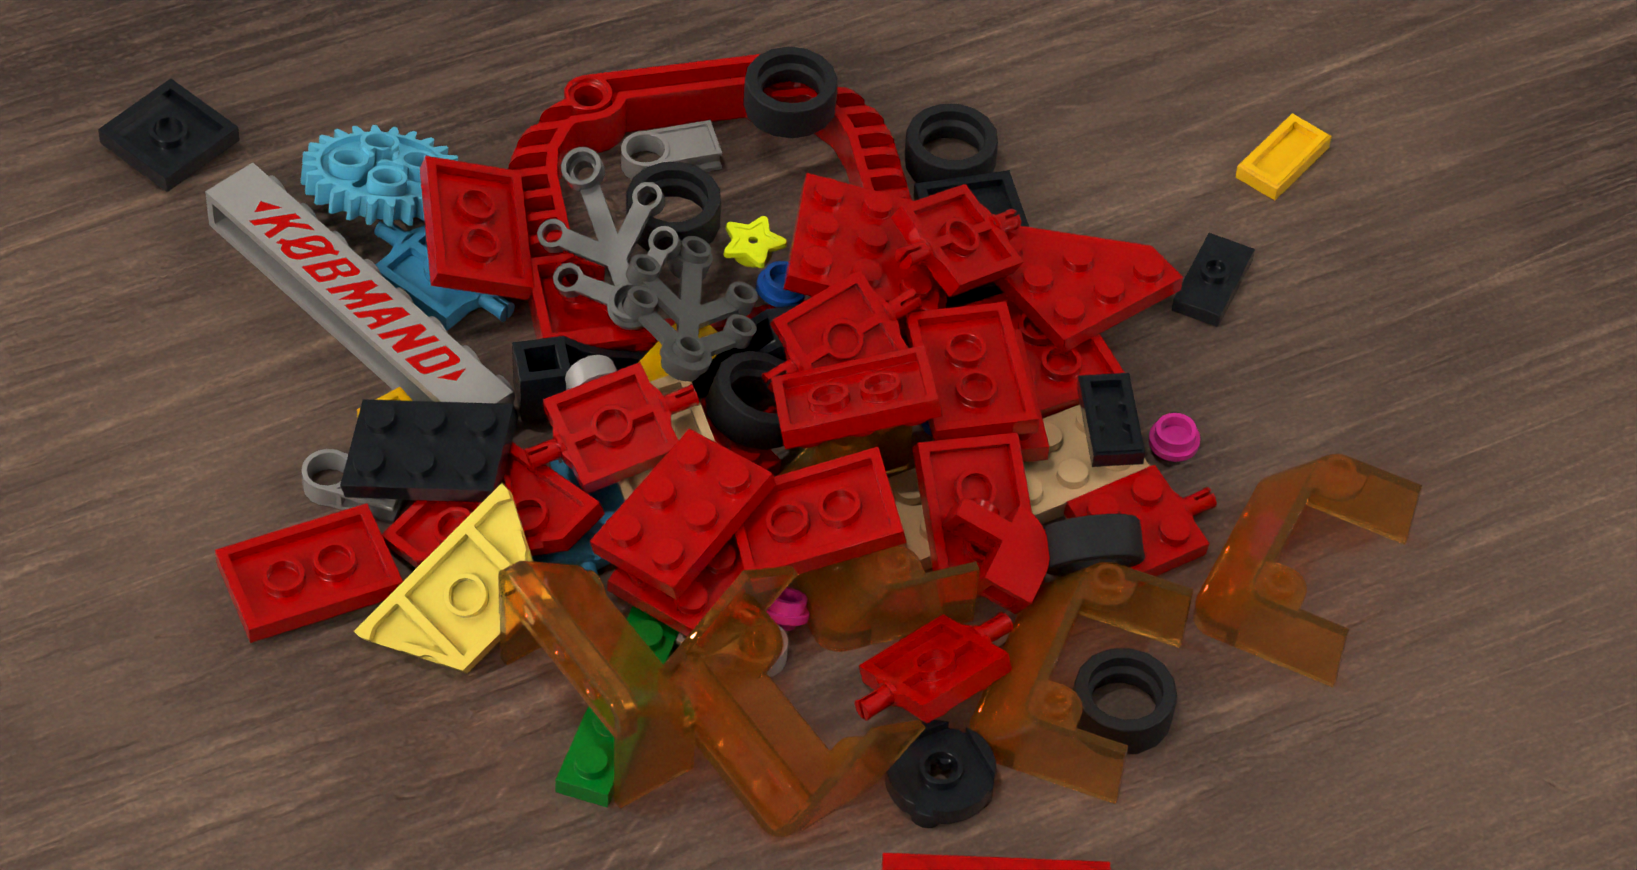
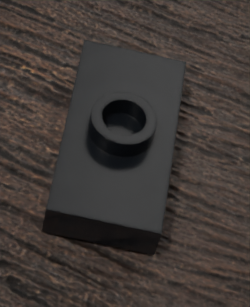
[1172,233,1255,327]
[1077,373,1145,467]

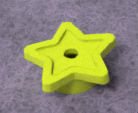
[723,216,787,268]

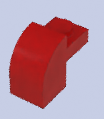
[941,497,1050,615]

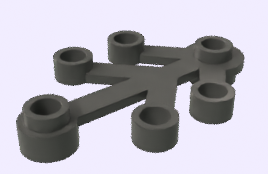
[537,147,682,330]
[623,236,758,381]

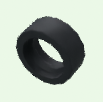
[744,46,838,139]
[904,104,998,183]
[626,162,721,252]
[705,351,785,450]
[1043,514,1145,576]
[1070,648,1177,755]

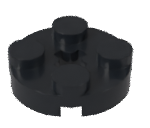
[885,720,996,828]

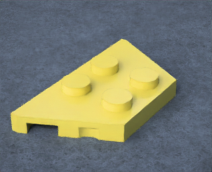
[354,483,544,674]

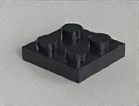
[98,78,240,192]

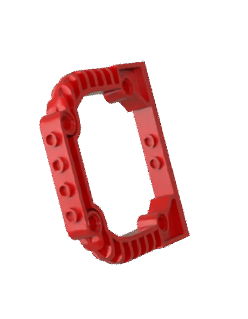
[508,54,947,351]

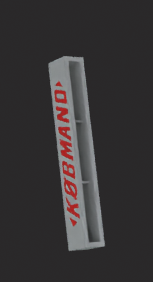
[205,163,515,404]

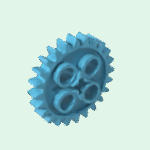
[301,125,458,227]

